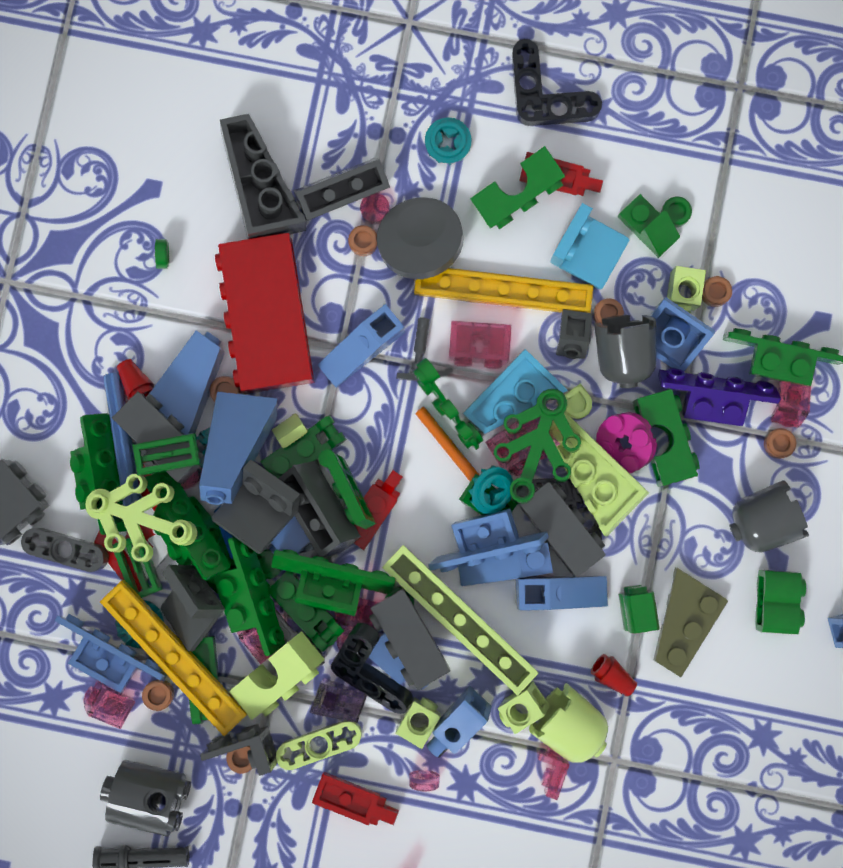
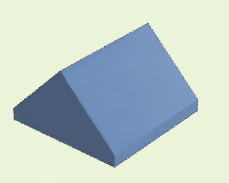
[650,297,716,371]

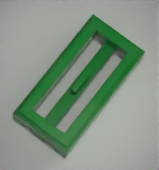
[132,433,201,476]
[112,538,163,598]

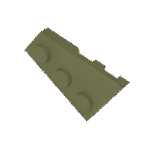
[653,567,729,677]

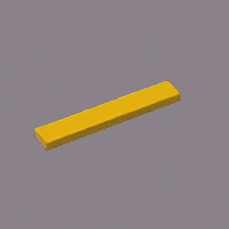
[414,268,594,313]
[100,580,247,736]

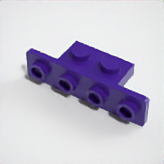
[658,368,781,426]

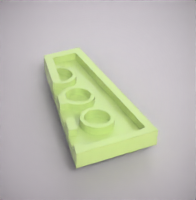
[549,412,649,537]

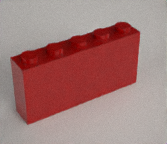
[215,233,315,394]

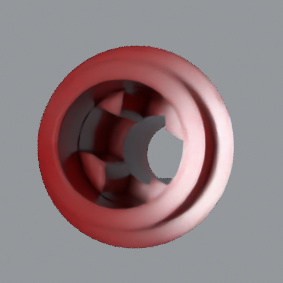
[116,359,154,400]
[591,654,637,697]

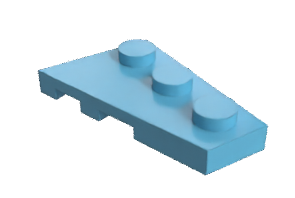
[462,349,568,434]

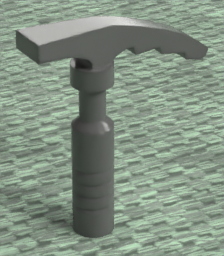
[396,317,453,381]

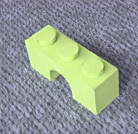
[229,631,325,720]

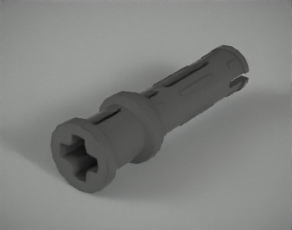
[92,845,190,868]

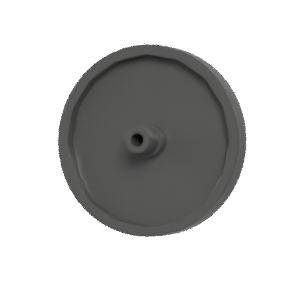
[377,197,464,279]

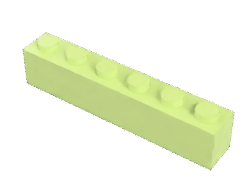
[382,545,538,696]

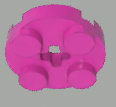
[596,412,657,473]

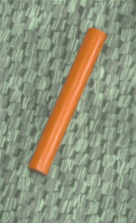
[415,406,480,482]

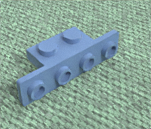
[428,509,549,572]
[54,614,167,693]

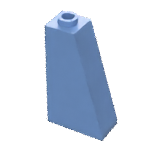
[150,330,225,435]
[199,392,277,505]

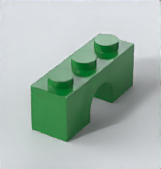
[470,146,565,230]
[632,389,700,487]

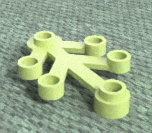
[85,474,197,562]

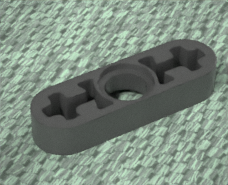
[21,528,109,572]

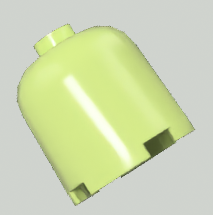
[529,683,608,763]

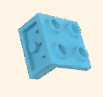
[550,203,629,290]

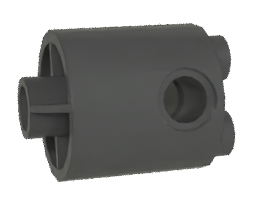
[100,760,191,837]

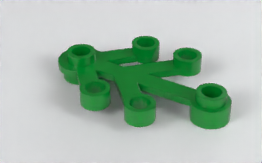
[412,358,484,450]
[494,389,581,504]

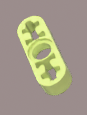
[276,720,362,770]

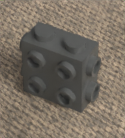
[0,459,50,546]

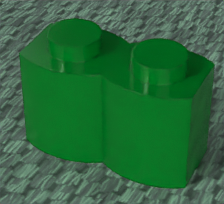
[755,570,806,634]
[618,585,660,633]

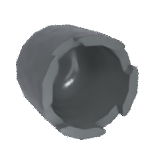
[594,315,657,388]
[729,480,809,553]

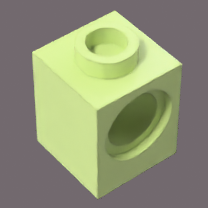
[667,266,706,313]
[497,681,550,734]
[395,697,441,749]

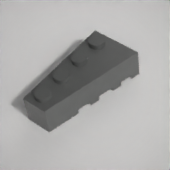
[220,114,307,239]

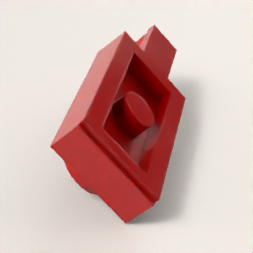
[519,152,603,196]
[354,470,403,550]
[312,772,399,826]

